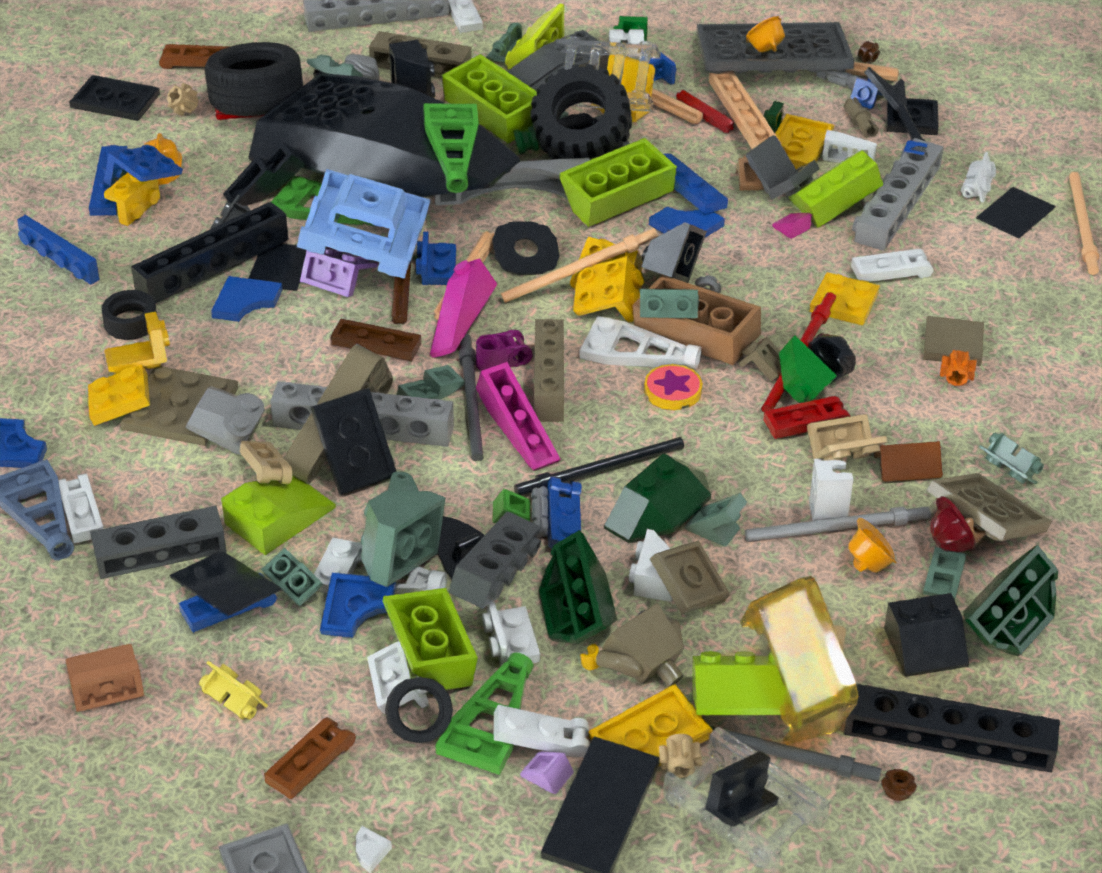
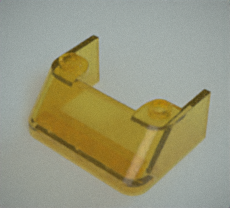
[740,576,858,745]

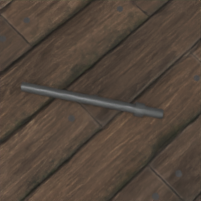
[458,334,484,461]
[708,726,882,782]

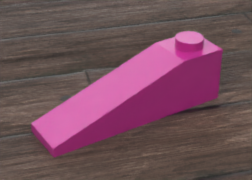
[430,258,497,358]
[476,362,561,471]

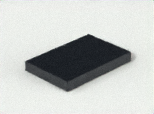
[69,75,160,121]
[310,388,397,495]

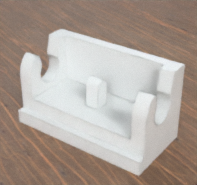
[809,459,853,521]

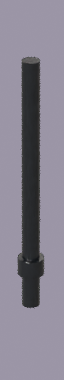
[514,437,684,495]

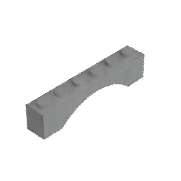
[434,158,590,206]

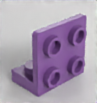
[300,247,379,297]

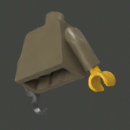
[580,603,684,687]

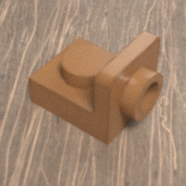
[736,156,764,191]

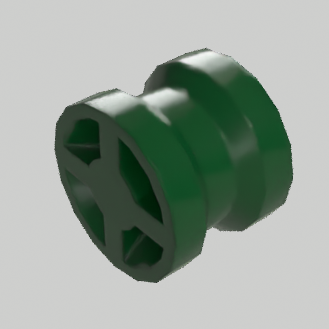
[513,125,540,155]

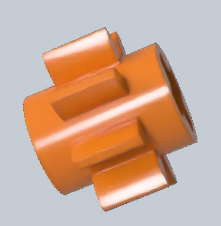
[940,350,977,386]

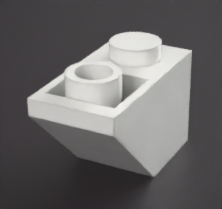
[629,529,672,602]

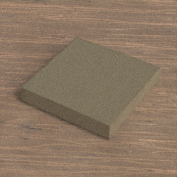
[923,316,984,366]
[650,540,730,614]

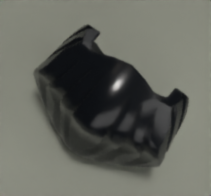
[808,333,856,385]

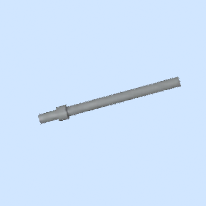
[745,506,931,542]

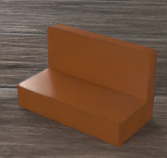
[874,441,943,482]

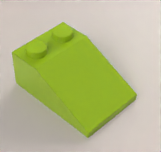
[221,476,336,555]

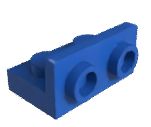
[416,232,457,285]

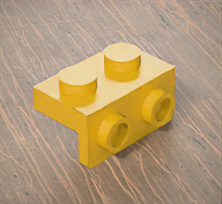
[104,172,160,226]

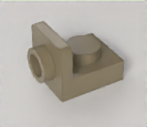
[738,337,781,381]

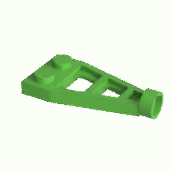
[423,103,479,193]
[271,176,375,226]
[435,653,534,775]

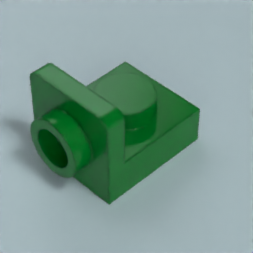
[614,16,648,49]

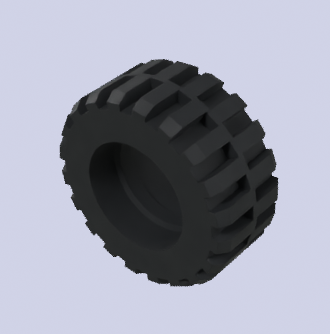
[530,64,632,160]

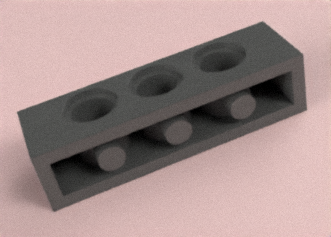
[90,505,227,579]
[448,511,541,609]

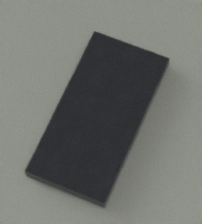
[541,736,660,873]

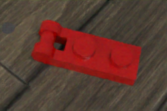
[763,396,851,439]

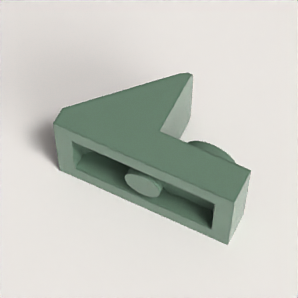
[684,493,747,546]

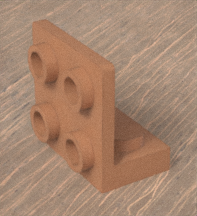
[65,644,144,712]

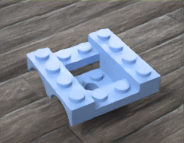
[297,169,431,279]

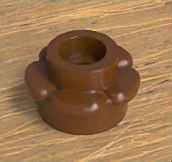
[858,41,880,63]
[881,769,917,801]

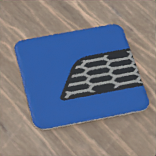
[904,140,928,155]

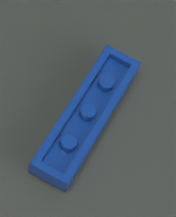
[89,145,128,216]
[663,153,728,214]
[17,215,100,285]

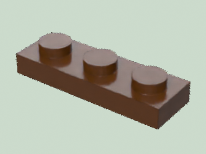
[330,319,422,361]

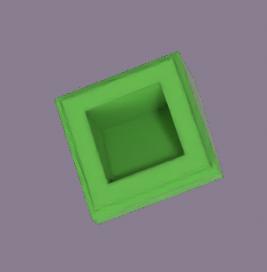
[492,488,530,523]

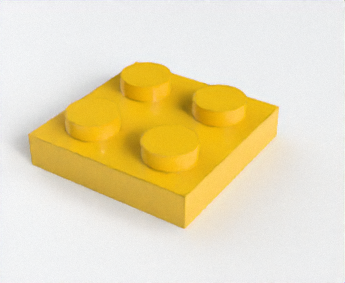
[809,272,880,326]
[88,364,150,426]

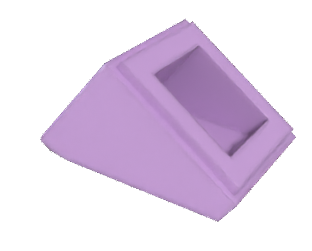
[520,751,574,794]

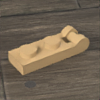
[240,441,292,484]

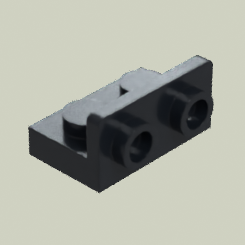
[705,751,779,827]

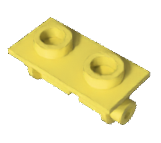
[199,661,268,720]

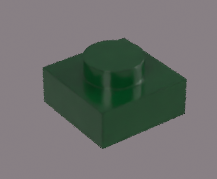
[763,101,784,133]

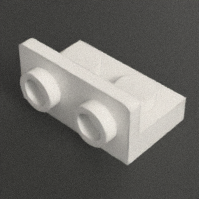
[482,599,540,666]
[367,641,429,714]

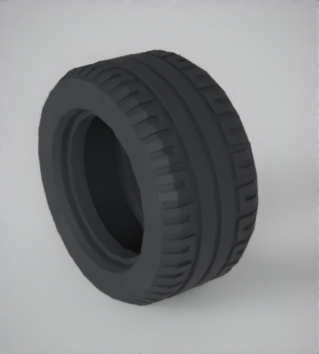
[204,42,303,116]

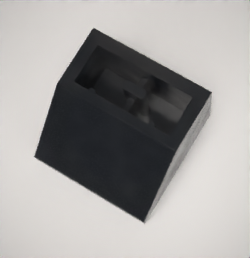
[389,39,435,98]

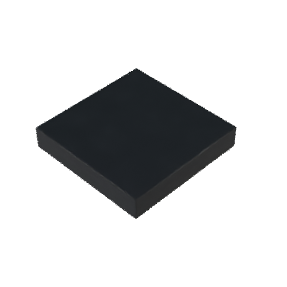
[887,98,939,135]

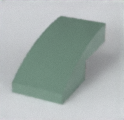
[397,365,465,400]
[923,547,966,600]

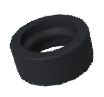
[102,290,157,340]
[385,677,453,743]

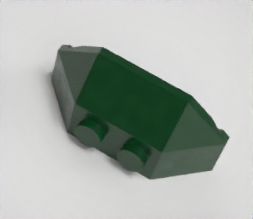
[604,454,711,543]
[539,530,618,644]
[963,545,1058,656]

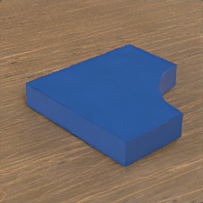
[649,206,725,238]
[211,276,283,322]
[0,418,47,468]
[320,573,397,638]

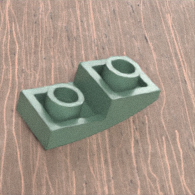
[307,55,363,77]
[261,548,324,607]

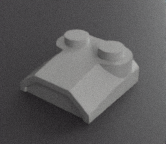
[185,386,265,455]

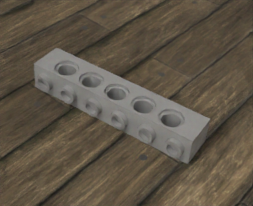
[303,0,449,32]
[852,138,944,251]
[270,381,454,447]

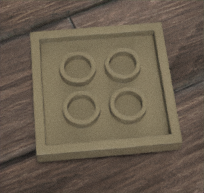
[121,366,238,446]
[927,473,1052,542]

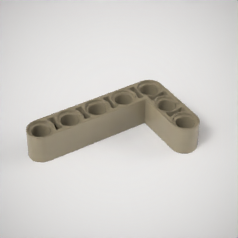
[284,344,393,484]

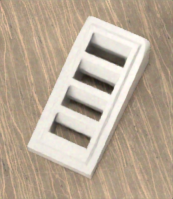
[822,130,877,163]

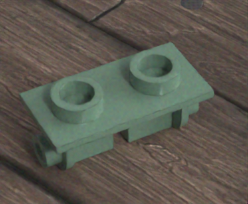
[486,23,523,63]
[640,289,699,318]
[979,432,1044,484]

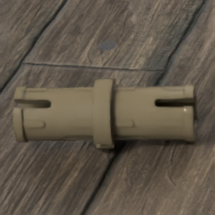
[844,97,879,138]

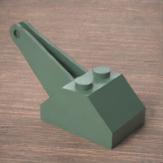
[361,472,446,587]

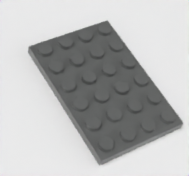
[696,22,854,74]

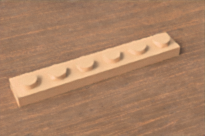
[709,71,781,149]

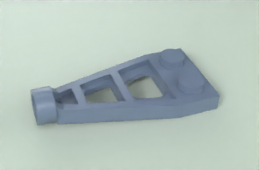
[0,459,74,561]

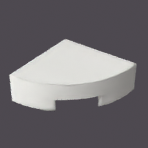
[355,826,392,873]

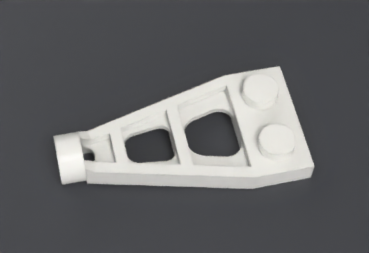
[579,316,701,369]
[314,537,447,595]

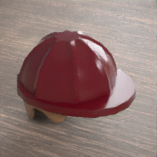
[930,496,986,553]

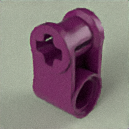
[476,329,533,371]

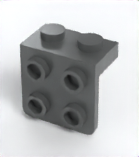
[746,135,820,200]

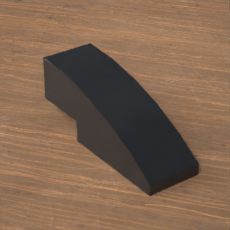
[223,141,305,206]

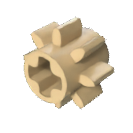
[167,83,198,116]
[659,734,702,778]

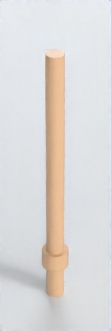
[1069,172,1099,275]
[501,228,658,303]

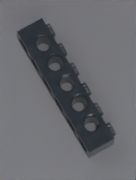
[131,201,289,303]
[844,683,1060,773]

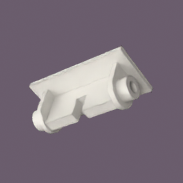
[961,152,996,203]

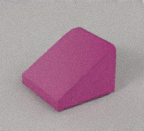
[772,213,812,239]

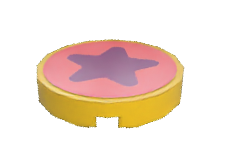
[644,364,703,410]

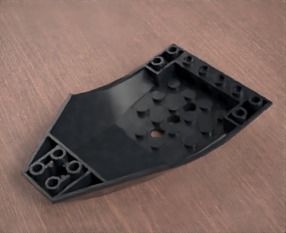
[249,73,520,197]

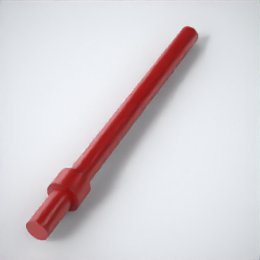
[761,292,836,412]

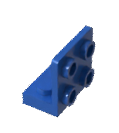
[104,145,183,186]

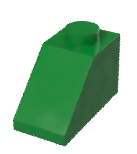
[779,335,837,403]

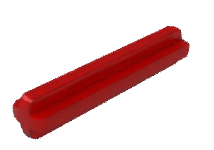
[676,90,735,133]

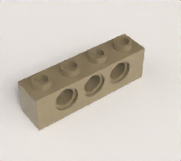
[369,31,472,78]
[534,319,564,422]

